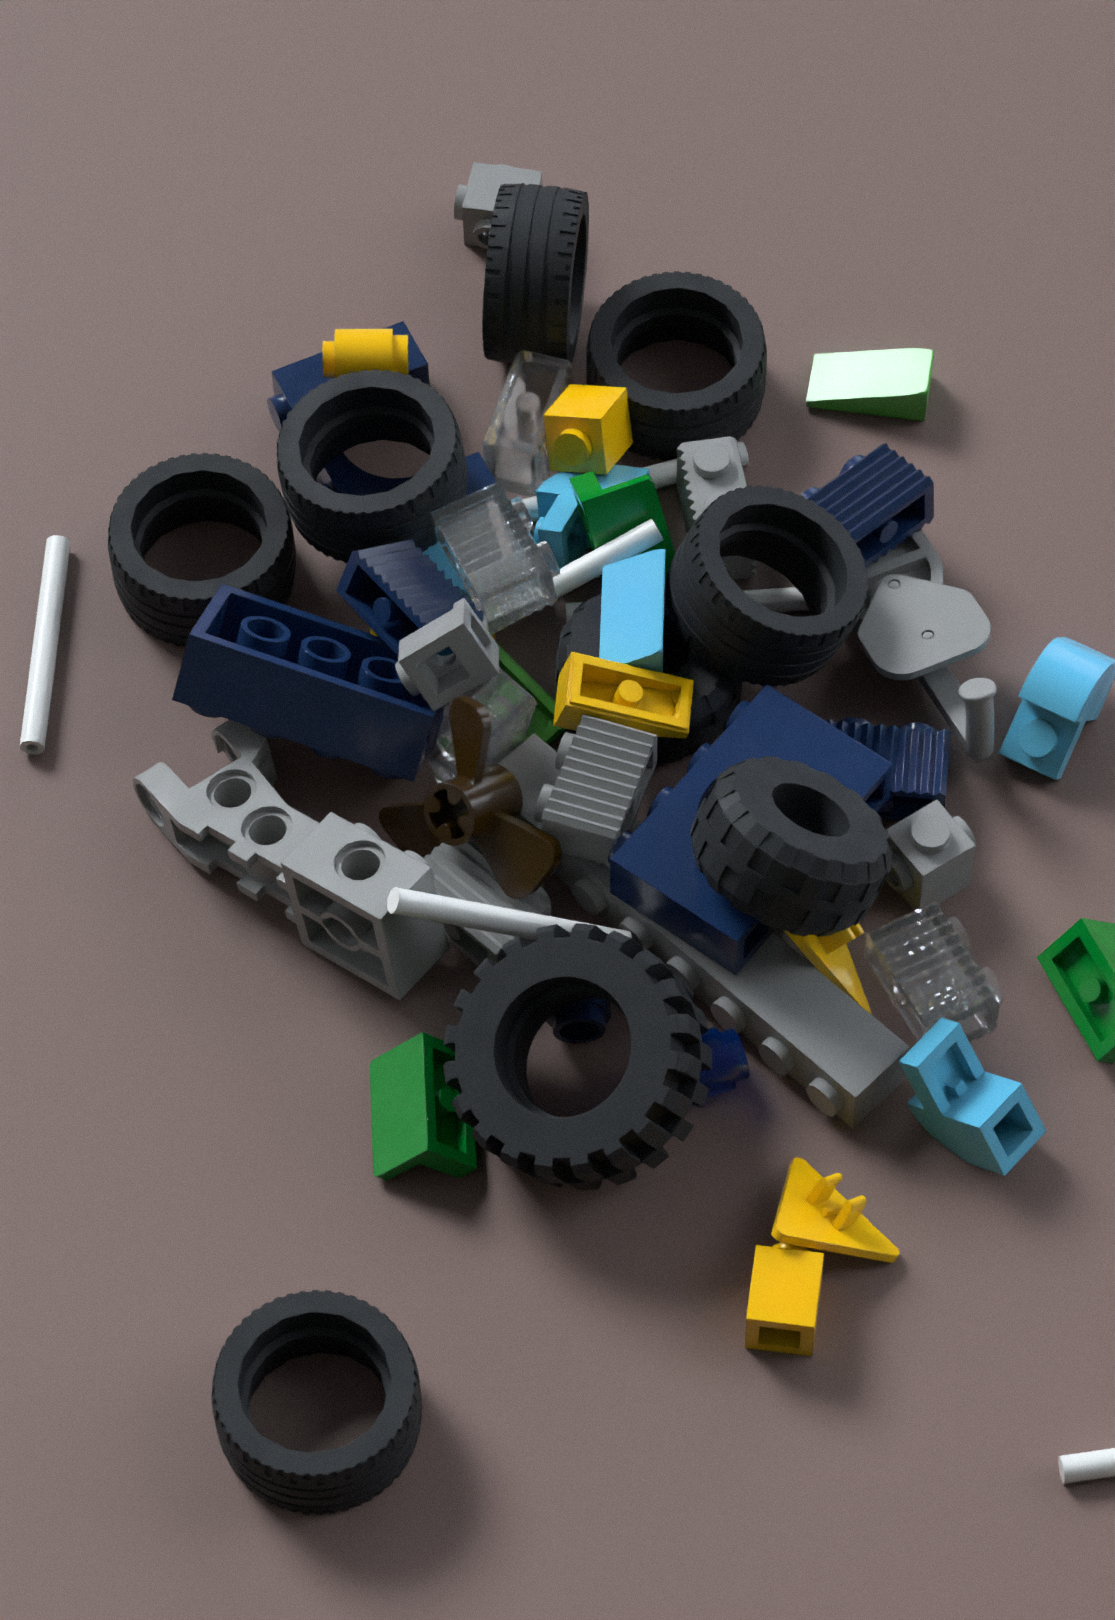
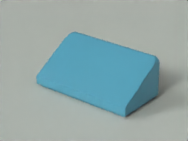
[599,549,666,673]

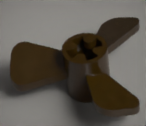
[379,695,562,899]

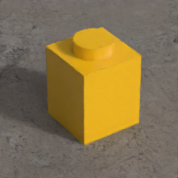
[543,384,633,475]
[745,1243,824,1356]

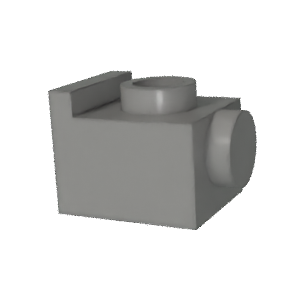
[395,598,499,711]

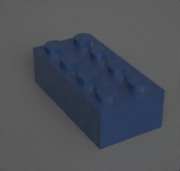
[172,584,448,782]

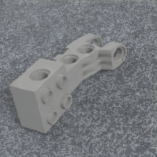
[132,720,449,1000]

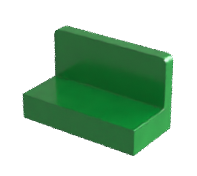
[569,471,675,584]
[1037,918,1115,1064]
[369,1032,477,1181]

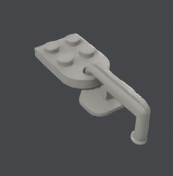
[851,530,997,764]

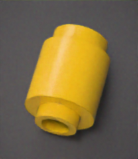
[322,329,408,378]

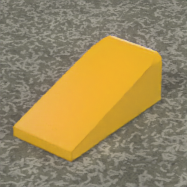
[553,651,694,739]

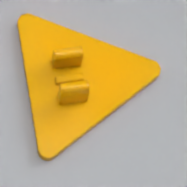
[784,923,872,1014]
[771,1157,900,1263]

